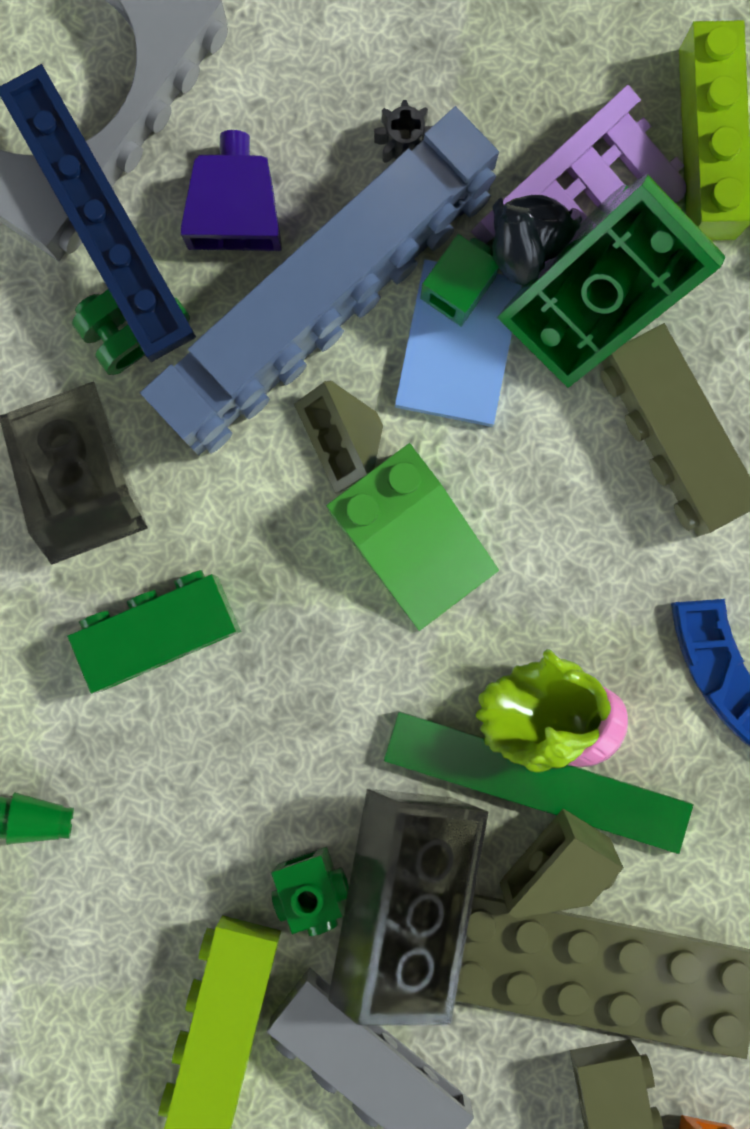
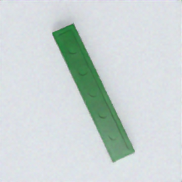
[384,711,694,854]

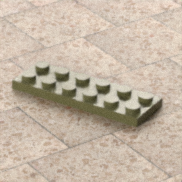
[439,891,750,1059]

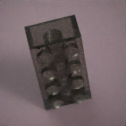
[328,788,489,1025]

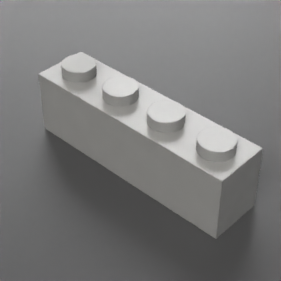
[267,967,474,1129]

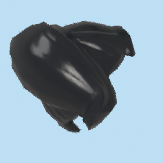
[492,195,582,286]

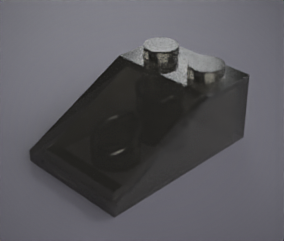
[0,381,148,565]

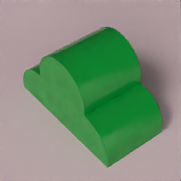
[497,174,725,388]

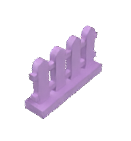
[471,85,686,264]

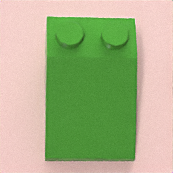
[326,443,499,631]

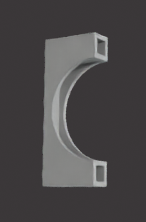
[0,0,228,261]

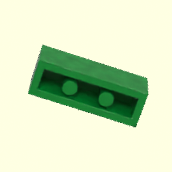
[67,570,241,694]

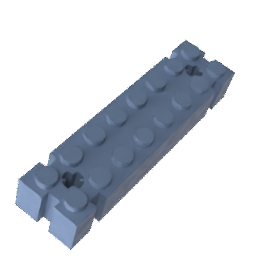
[140,106,499,456]

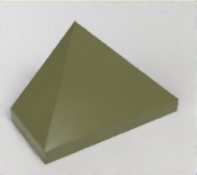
[294,380,383,494]

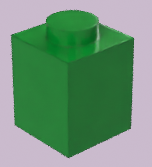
[420,233,499,327]

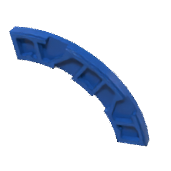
[671,599,750,747]

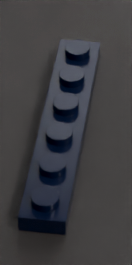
[0,64,196,362]

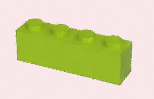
[679,20,750,241]
[158,915,282,1129]

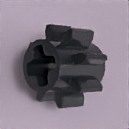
[374,100,433,163]

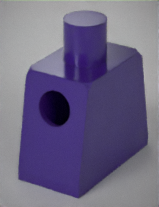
[181,130,282,251]

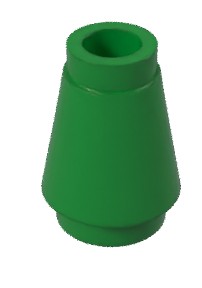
[0,792,74,845]

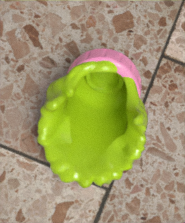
[476,649,628,772]

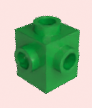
[271,846,351,936]

